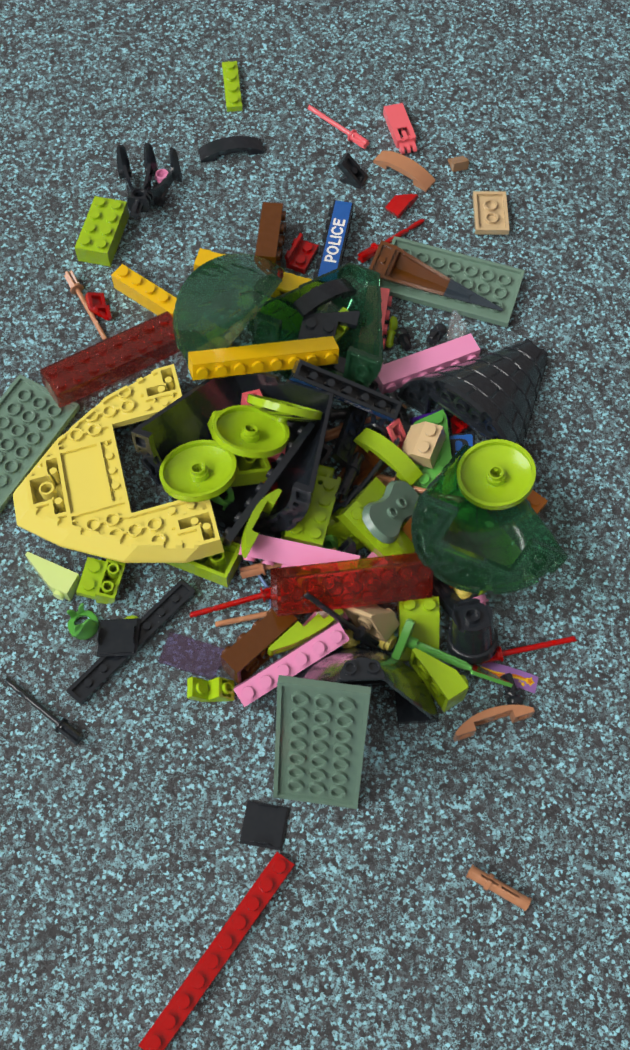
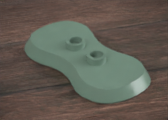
[362,481,422,544]

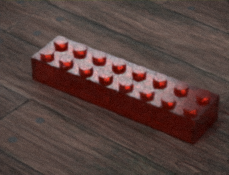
[40,311,186,408]
[271,552,434,617]

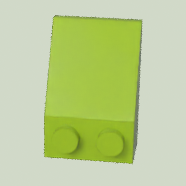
[397,596,440,661]
[409,648,469,712]

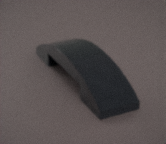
[198,136,264,163]
[293,279,357,318]

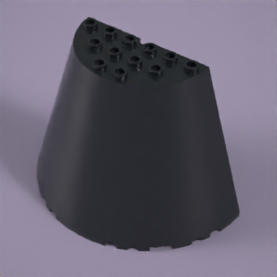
[131,372,334,537]

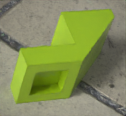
[187,677,235,702]

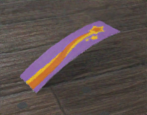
[481,662,538,694]

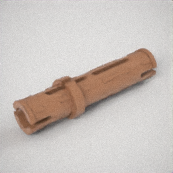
[466,864,532,911]

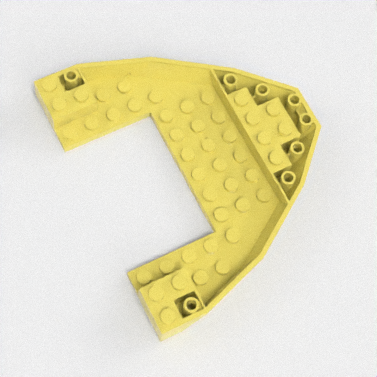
[13,364,224,563]

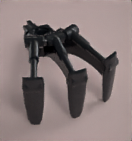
[116,143,182,220]

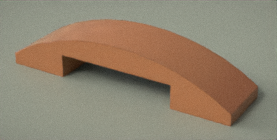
[373,151,436,192]
[453,705,535,742]

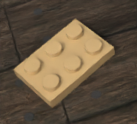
[472,191,510,235]

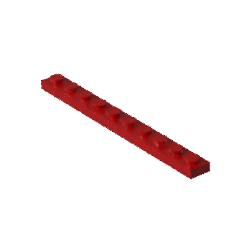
[138,852,295,1050]

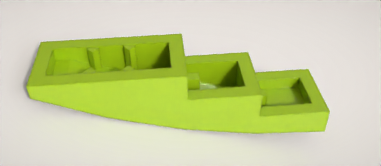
[267,606,344,656]

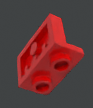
[285,233,319,274]

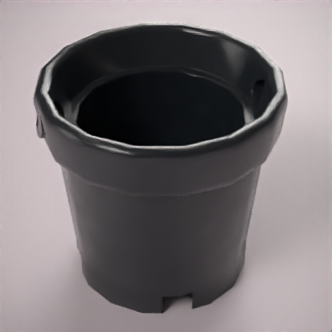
[446,598,499,664]

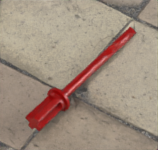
[357,219,425,263]
[189,583,287,617]
[481,636,577,664]

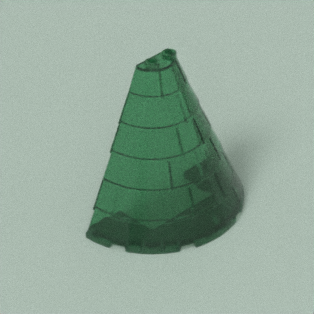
[173,254,284,365]
[246,262,384,388]
[411,444,568,594]

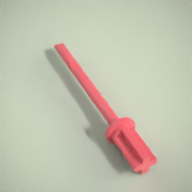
[308,105,370,149]

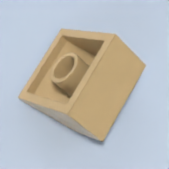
[401,421,446,469]
[341,601,400,642]

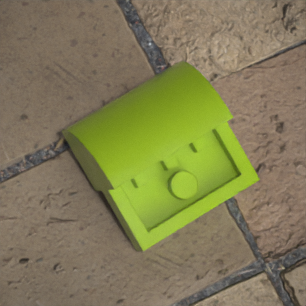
[76,557,126,604]

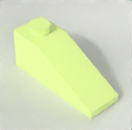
[25,552,81,601]

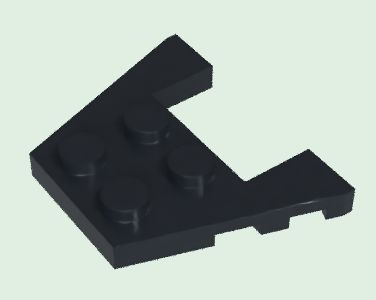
[298,311,360,376]

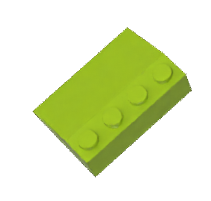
[337,477,417,572]

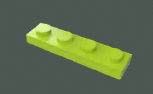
[222,61,242,112]

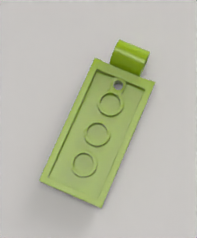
[284,465,341,547]

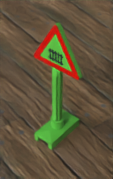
[391,618,513,688]

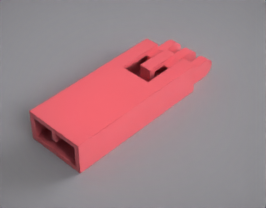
[383,103,417,155]

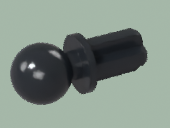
[426,323,447,346]
[395,327,412,352]
[500,673,523,705]

